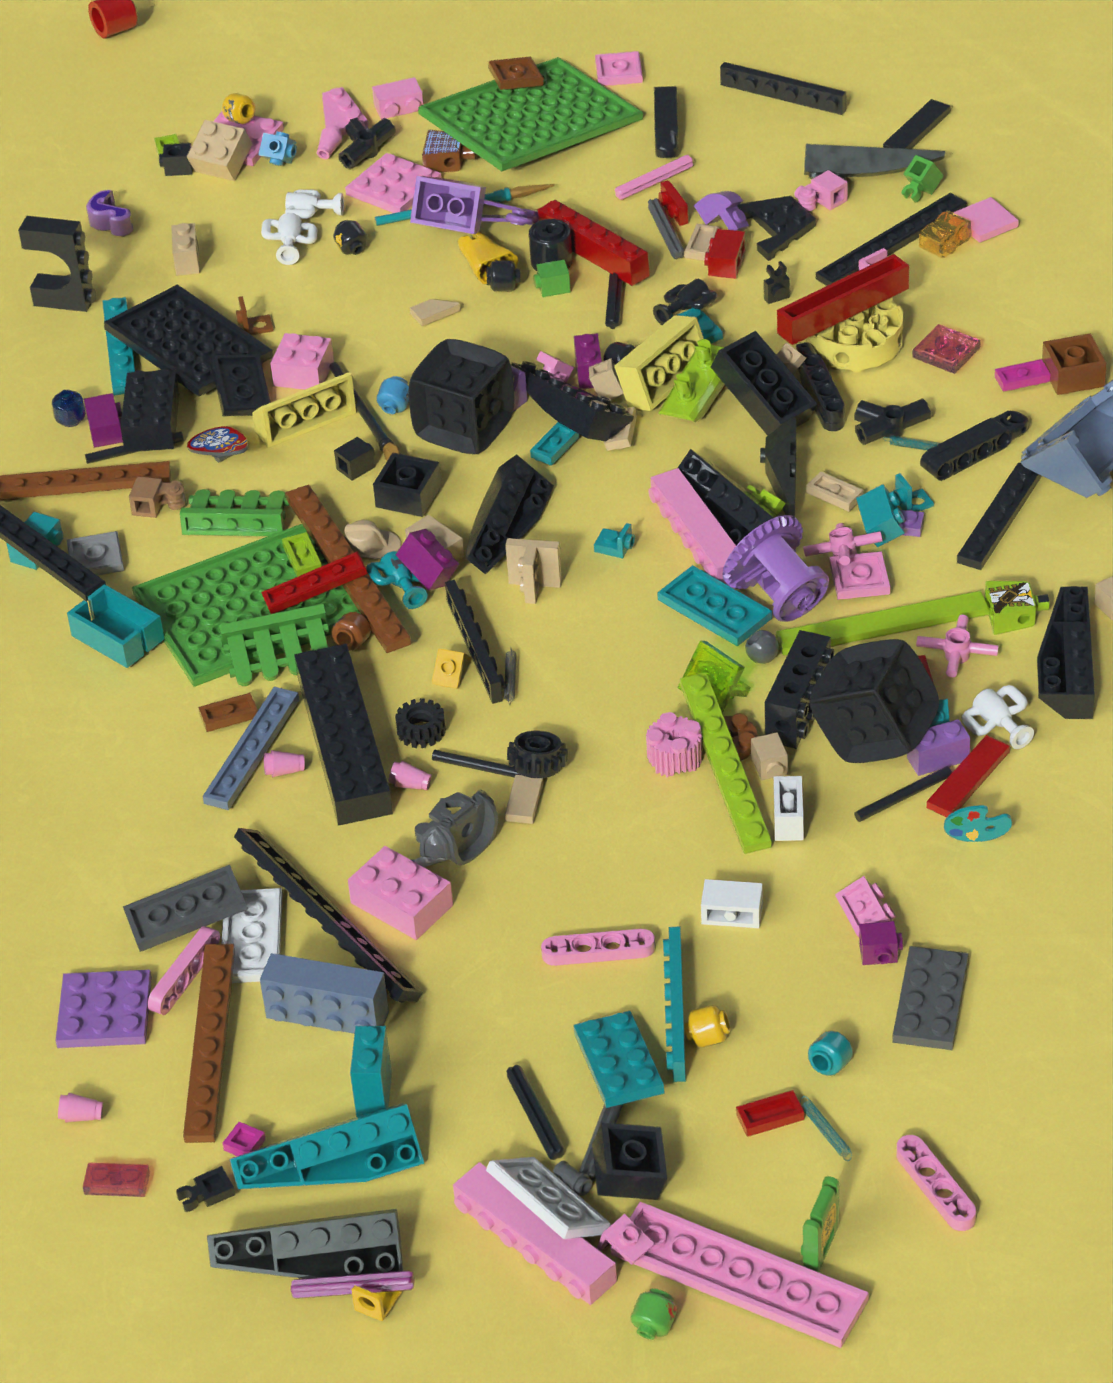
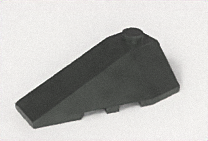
[760,418,796,517]

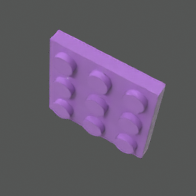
[56,970,152,1048]

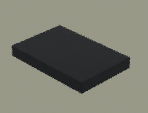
[210,354,271,416]

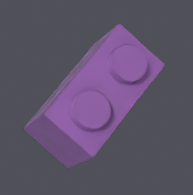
[907,719,970,776]

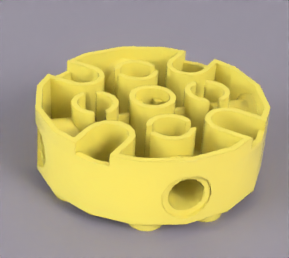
[806,297,903,372]

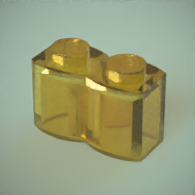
[919,211,972,258]

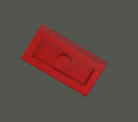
[658,180,688,226]

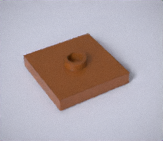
[488,57,544,90]

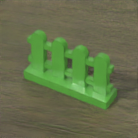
[180,489,289,536]
[219,604,329,686]

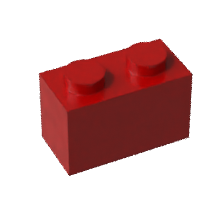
[704,229,746,279]

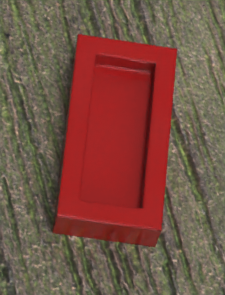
[736,1090,804,1137]

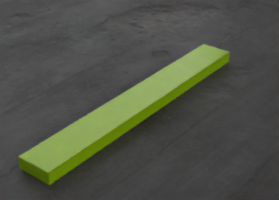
[776,591,989,656]

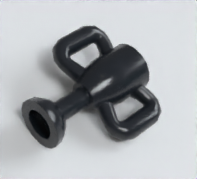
[653,279,717,325]

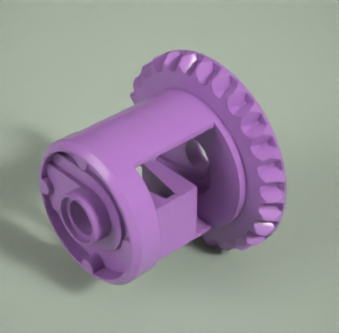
[722,515,829,622]

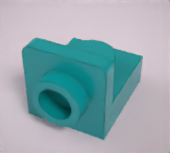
[594,523,635,559]

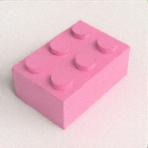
[348,846,453,940]

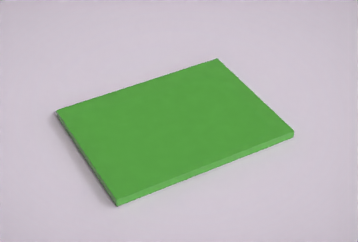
[418,57,643,171]
[132,524,361,687]

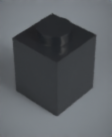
[334,436,375,481]

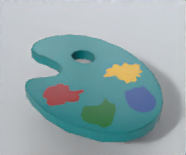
[944,805,1012,842]

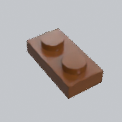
[198,693,258,732]

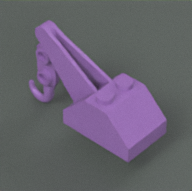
[410,176,539,234]

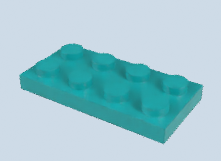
[657,565,772,646]
[573,1011,665,1108]

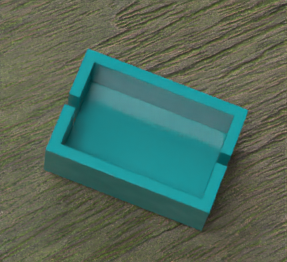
[67,584,164,668]

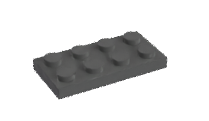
[123,865,248,952]
[892,946,968,1050]

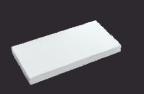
[222,888,283,983]
[486,1157,611,1239]

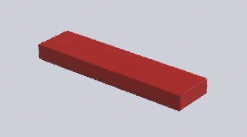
[261,551,368,614]
[926,735,1010,817]

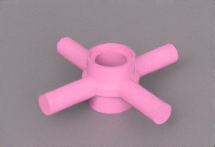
[803,523,883,565]
[916,615,999,677]

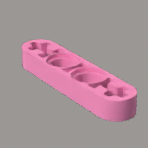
[148,926,220,1015]
[541,929,655,965]
[896,1135,976,1231]

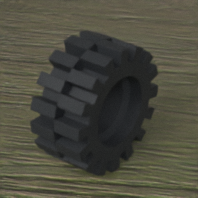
[395,698,446,748]

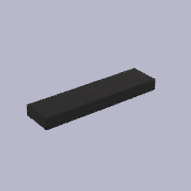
[883,99,951,149]

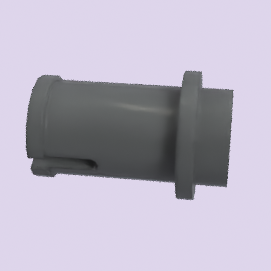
[553,1161,592,1196]

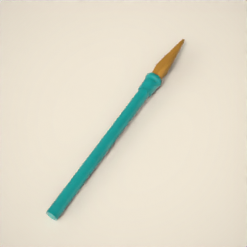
[375,184,554,226]

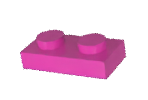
[994,359,1050,392]

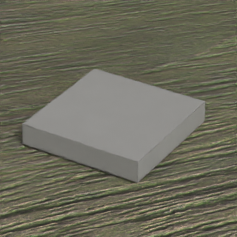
[67,531,124,575]

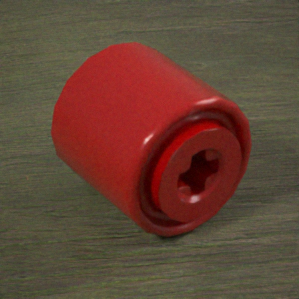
[88,0,137,38]

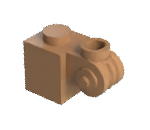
[129,477,186,518]

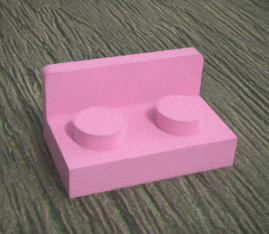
[835,876,897,937]

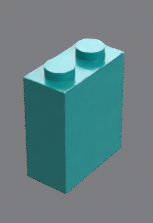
[350,1026,392,1117]

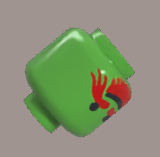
[630,1289,677,1340]

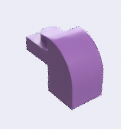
[694,191,749,231]

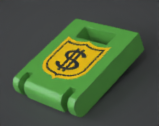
[801,1176,839,1273]

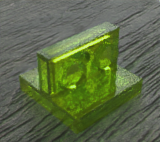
[677,640,751,714]

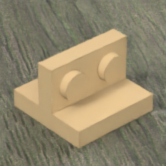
[506,538,562,604]

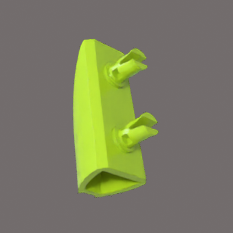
[658,339,725,422]

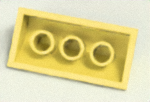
[252,372,356,448]

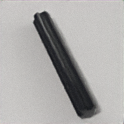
[605,272,623,329]
[506,1065,564,1160]

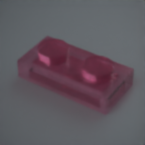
[83,1163,150,1197]

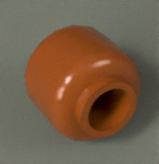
[332,612,371,651]

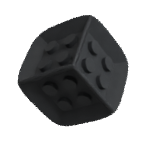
[408,339,515,454]
[809,639,939,763]

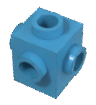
[258,131,297,166]

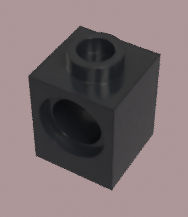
[159,143,193,176]

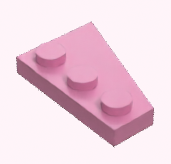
[322,87,368,136]

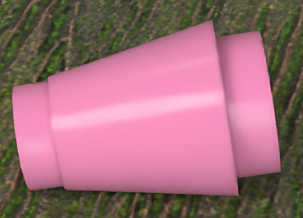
[317,126,342,159]
[264,750,304,778]
[389,761,432,790]
[58,1092,103,1123]

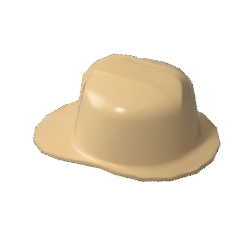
[344,520,401,559]

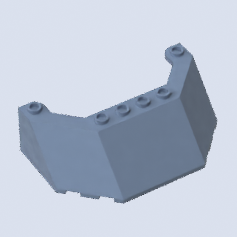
[1021,380,1113,498]

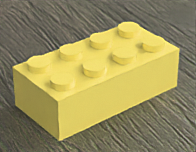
[614,315,703,411]

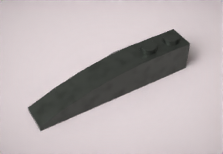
[804,144,945,180]

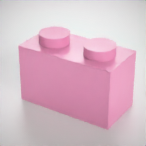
[372,77,423,119]

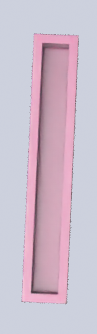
[648,468,736,585]
[453,1162,617,1305]

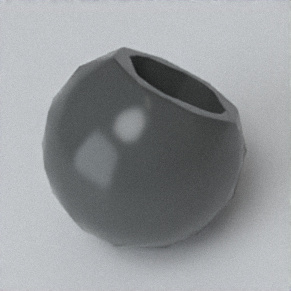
[745,630,779,664]

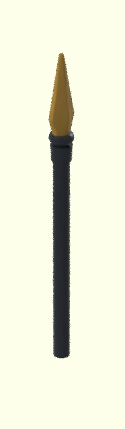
[329,362,400,461]

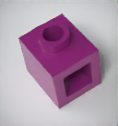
[859,921,903,965]

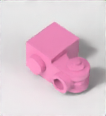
[794,170,848,211]

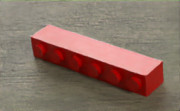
[538,200,650,286]
[777,254,909,345]

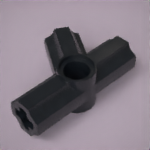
[338,118,396,169]
[854,399,931,445]

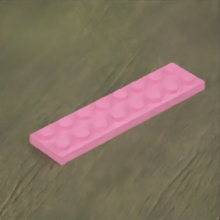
[611,1202,869,1348]

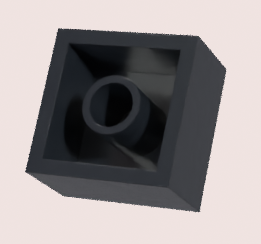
[373,452,442,517]
[592,1122,667,1200]

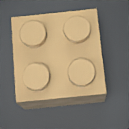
[187,120,252,181]

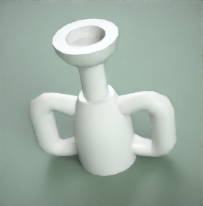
[285,190,344,219]
[261,213,317,265]
[961,685,1034,749]

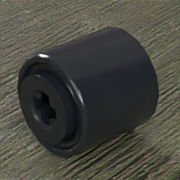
[529,219,573,271]

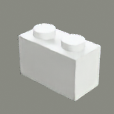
[774,776,803,841]
[701,879,763,928]

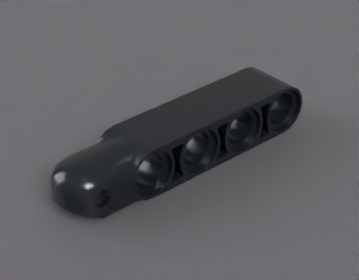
[654,86,678,158]
[796,342,844,431]
[920,411,1028,481]

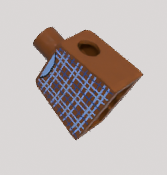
[422,130,476,173]

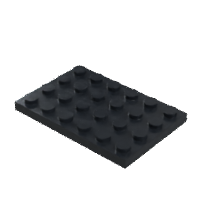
[104,284,273,397]

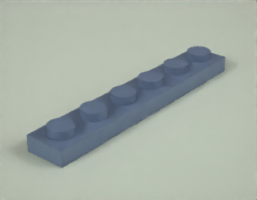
[203,687,299,810]

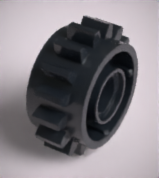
[507,731,568,778]

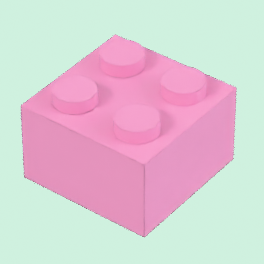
[271,333,334,390]

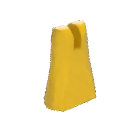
[458,232,518,284]

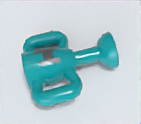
[366,551,428,609]

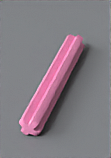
[615,155,693,200]

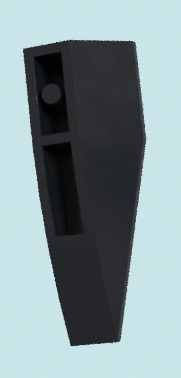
[511,361,634,441]

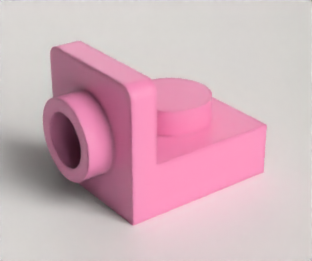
[536,351,574,382]

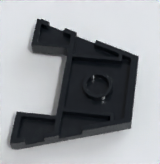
[737,196,816,261]

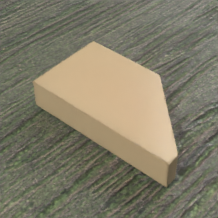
[410,299,460,326]

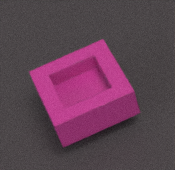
[222,1122,266,1156]

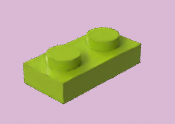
[282,532,322,577]

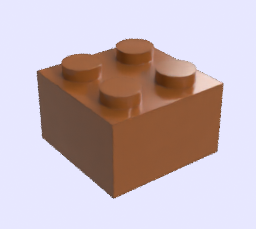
[1042,333,1107,395]

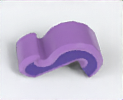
[86,190,133,236]

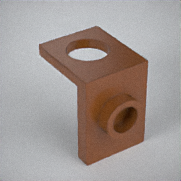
[236,296,273,335]

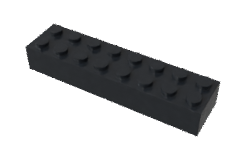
[294,644,393,826]

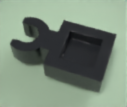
[764,261,790,304]
[176,1166,235,1212]

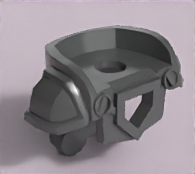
[415,789,498,866]

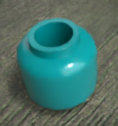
[808,1031,853,1076]

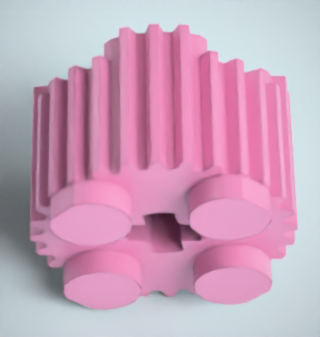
[646,712,702,777]

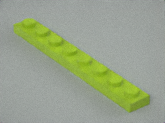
[680,672,772,854]

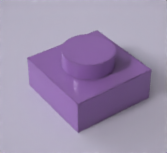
[900,510,924,537]

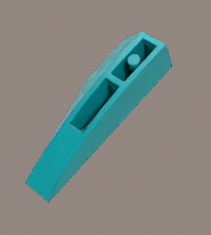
[229,1103,424,1189]

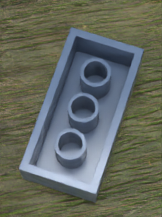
[260,953,389,1034]

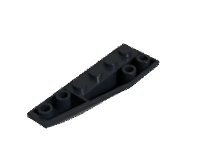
[678,449,779,546]
[466,454,554,574]
[1037,586,1095,719]

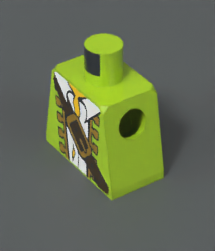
[985,581,1049,635]

